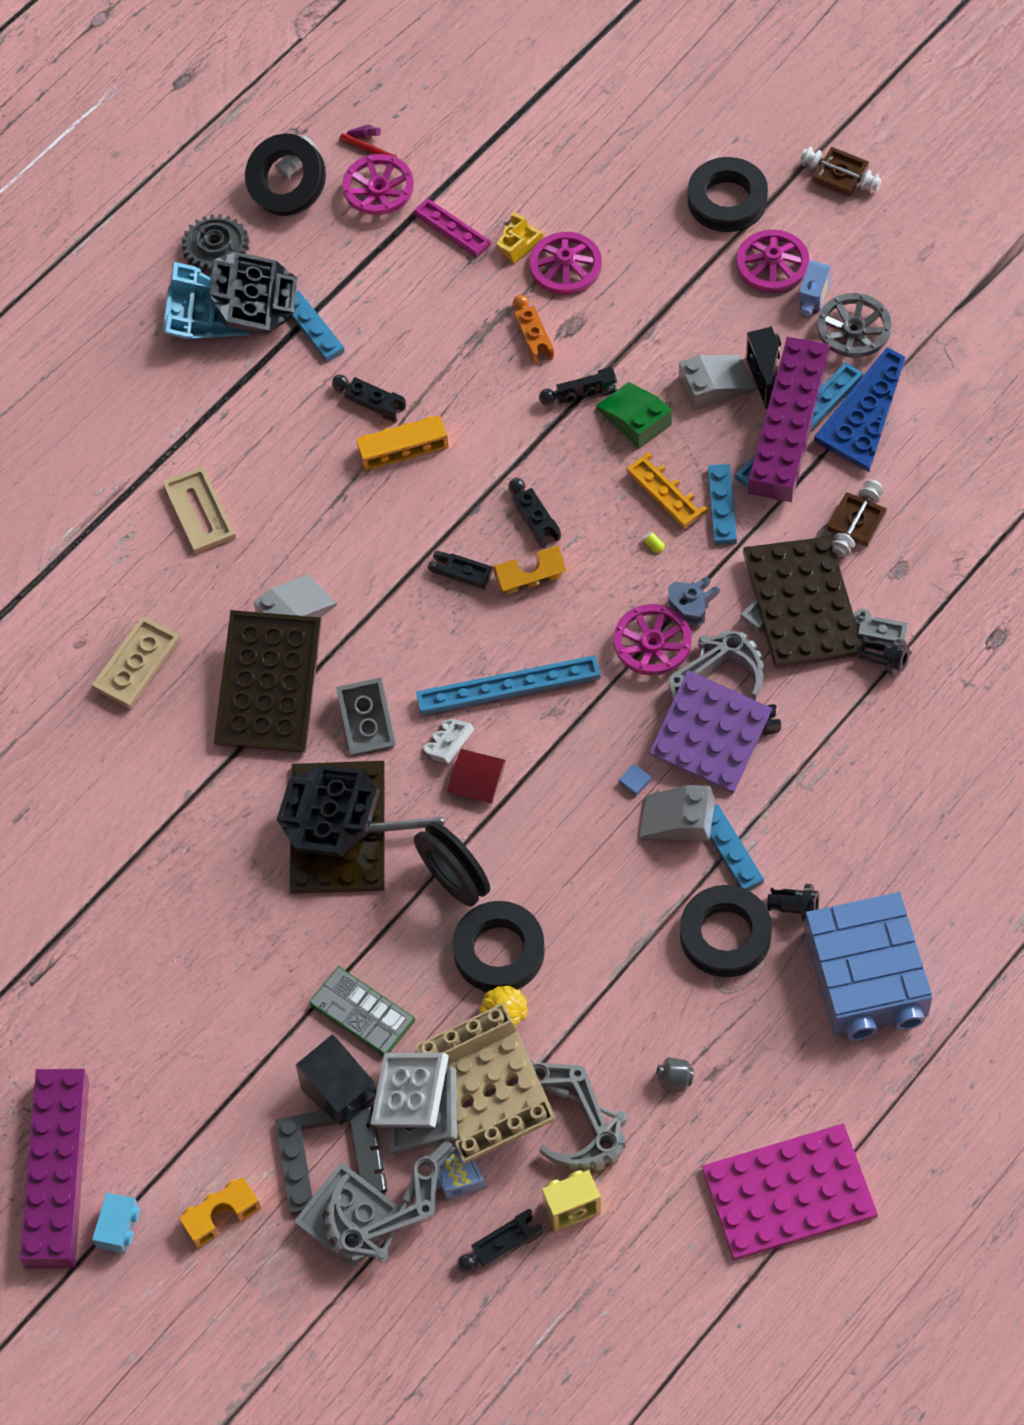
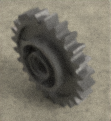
[181,214,249,274]

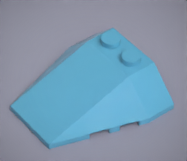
[162,262,251,339]

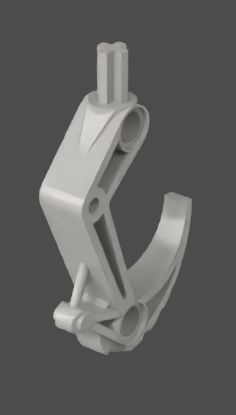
[669,629,764,703]
[530,1059,627,1172]
[325,1140,456,1263]

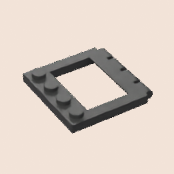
[275,1106,388,1216]

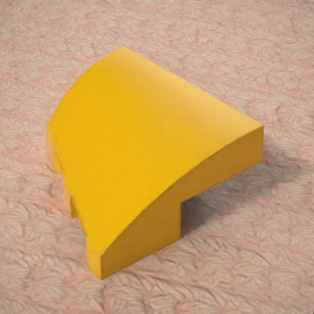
[496,212,544,264]

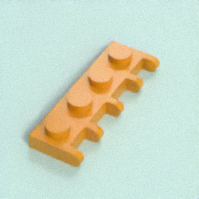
[627,452,708,529]

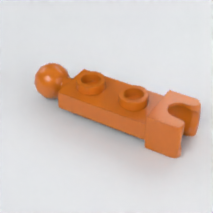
[512,295,554,364]

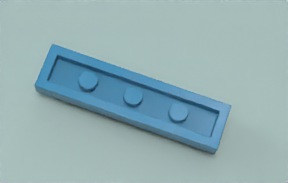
[292,290,345,362]
[708,464,737,545]
[710,804,764,891]

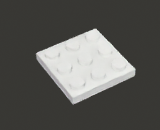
[371,1052,449,1128]

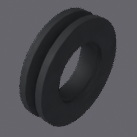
[245,133,326,216]
[688,157,768,232]
[414,822,490,907]
[680,885,772,977]
[453,901,545,992]

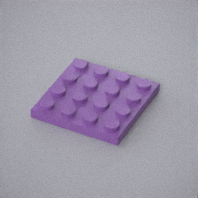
[649,670,773,793]

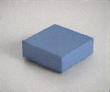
[619,764,652,796]

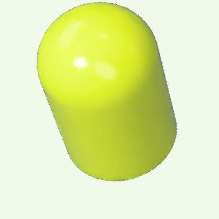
[642,531,665,553]

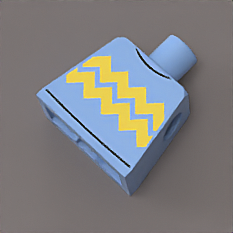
[799,260,831,316]
[436,1144,485,1199]

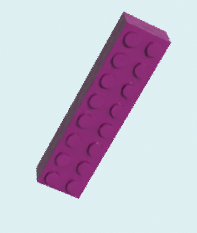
[748,337,830,502]
[20,1069,89,1269]

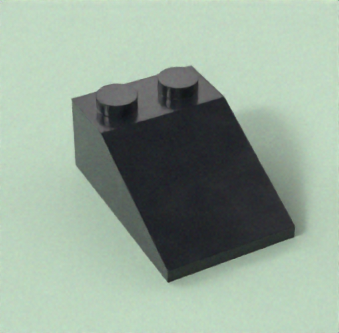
[745,326,781,409]

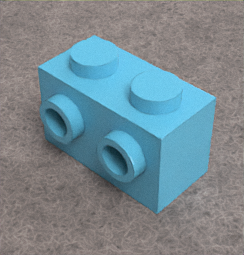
[92,1192,141,1254]

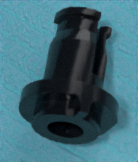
[858,637,912,676]
[767,884,820,922]

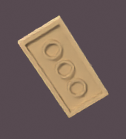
[92,616,181,709]

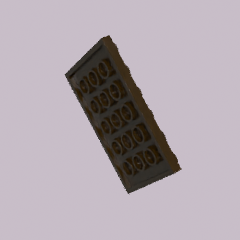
[743,536,864,667]
[214,610,322,753]
[290,761,385,894]

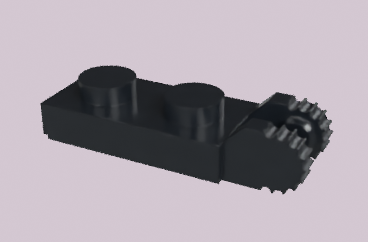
[427,551,493,589]

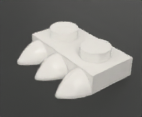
[423,719,475,764]

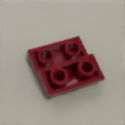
[447,749,506,804]

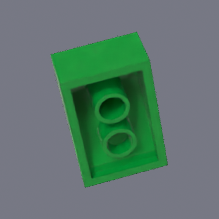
[596,382,672,449]

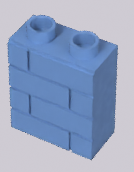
[804,892,933,1040]

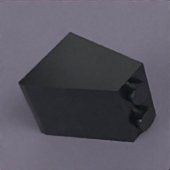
[296,1034,377,1126]

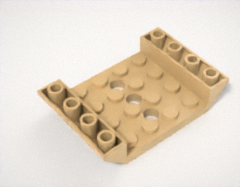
[415,1003,555,1164]

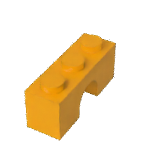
[492,545,567,595]
[179,1177,261,1249]

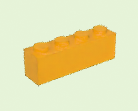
[356,415,449,471]

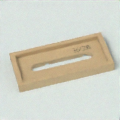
[162,466,236,554]

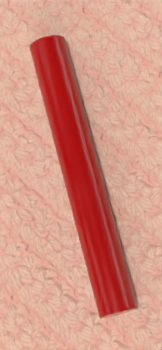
[339,133,397,158]

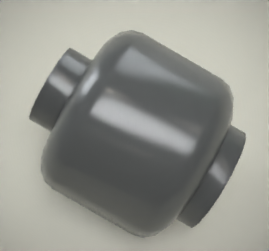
[656,1057,694,1092]

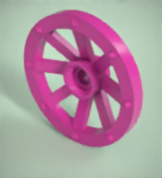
[343,154,414,215]
[737,230,809,292]
[530,232,602,294]
[614,604,692,675]

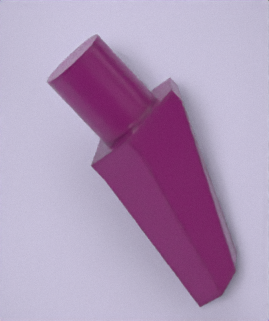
[347,125,381,138]

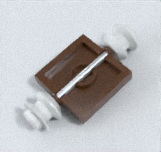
[801,147,882,196]
[827,480,887,557]

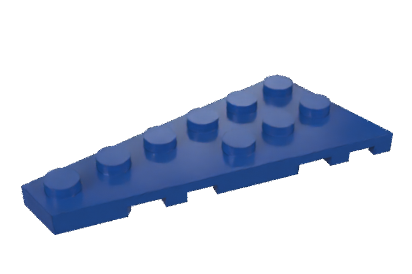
[814,347,905,473]

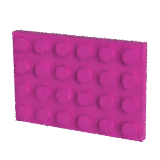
[702,1123,878,1261]

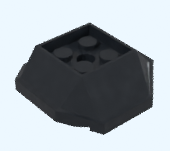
[208,252,297,335]
[276,765,379,857]

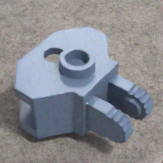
[668,577,720,628]

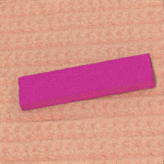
[414,198,491,258]

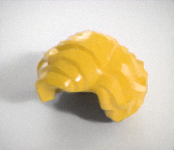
[479,986,528,1028]

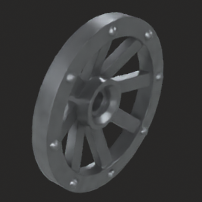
[817,293,892,358]

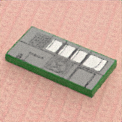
[309,966,415,1056]

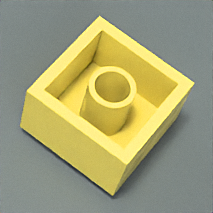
[542,1170,601,1232]

